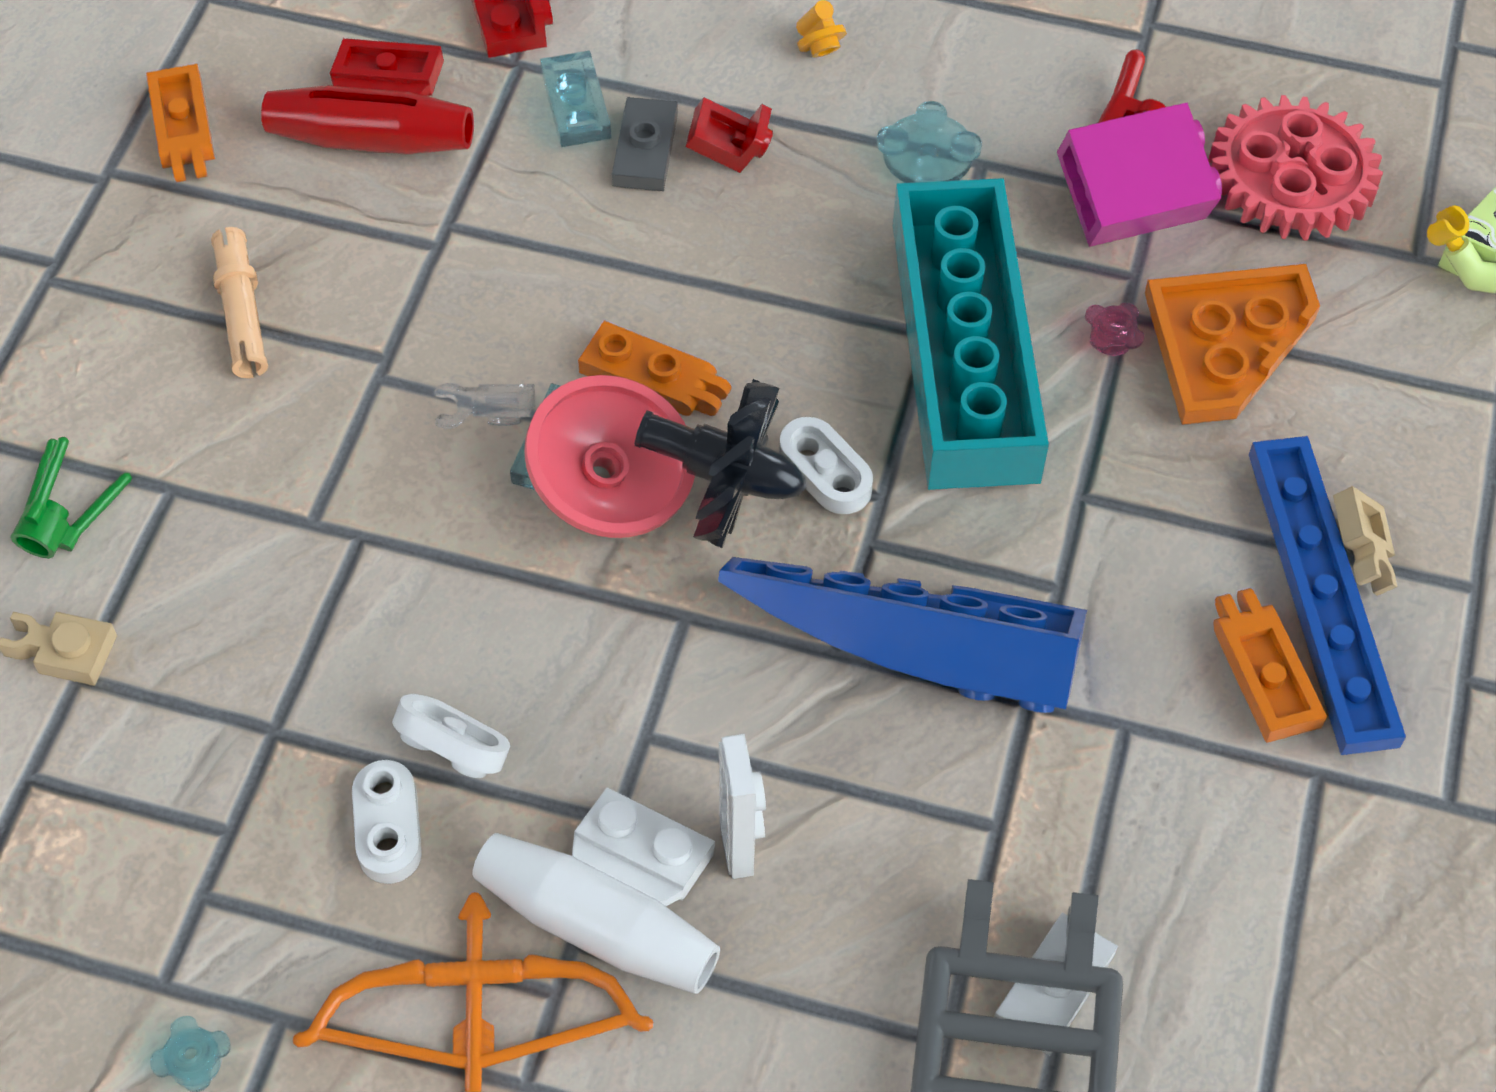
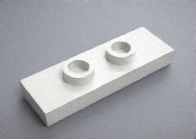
[719,734,766,879]

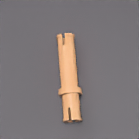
[211,227,268,378]

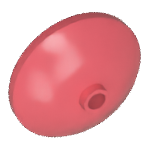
[524,375,695,538]

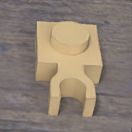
[1333,486,1398,596]
[0,612,117,686]

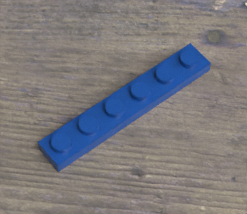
[1249,436,1406,755]

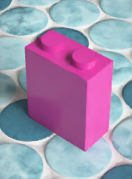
[1057,102,1222,247]

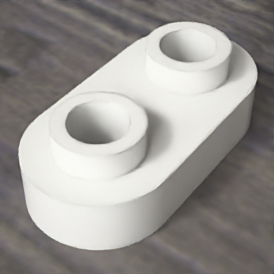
[779,417,873,514]
[392,694,510,778]
[352,760,422,884]

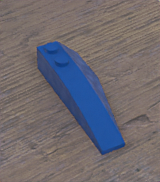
[718,557,1087,713]

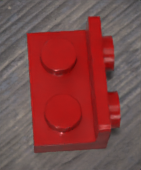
[471,0,553,58]

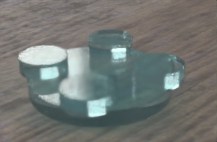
[877,101,982,183]

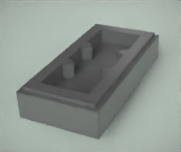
[612,97,678,191]

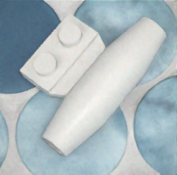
[472,787,720,994]

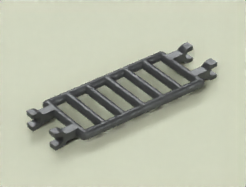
[911,879,1123,1092]

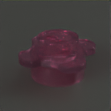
[1085,303,1144,356]

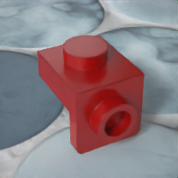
[685,97,773,173]

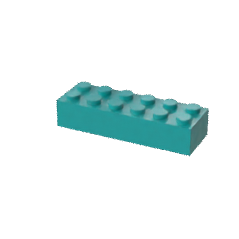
[893,178,1049,490]

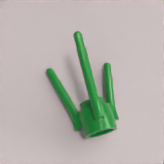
[10,437,132,559]

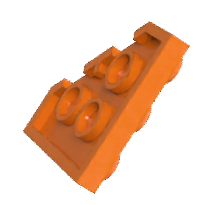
[1144,264,1320,425]

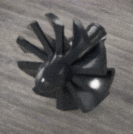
[634,379,806,548]

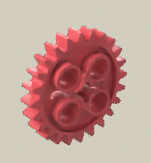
[1208,95,1383,241]

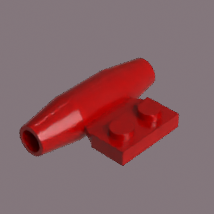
[261,38,474,155]

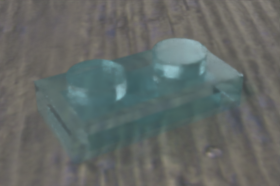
[540,50,612,147]

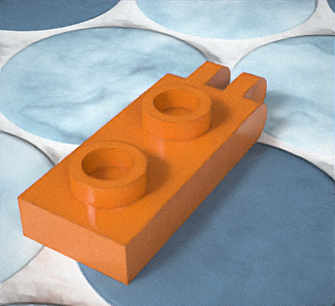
[146,64,215,182]
[578,320,732,416]
[1213,588,1327,743]

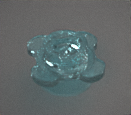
[150,1016,231,1092]

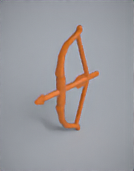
[293,892,654,1092]

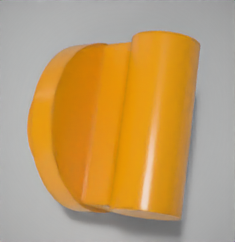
[796,0,847,58]

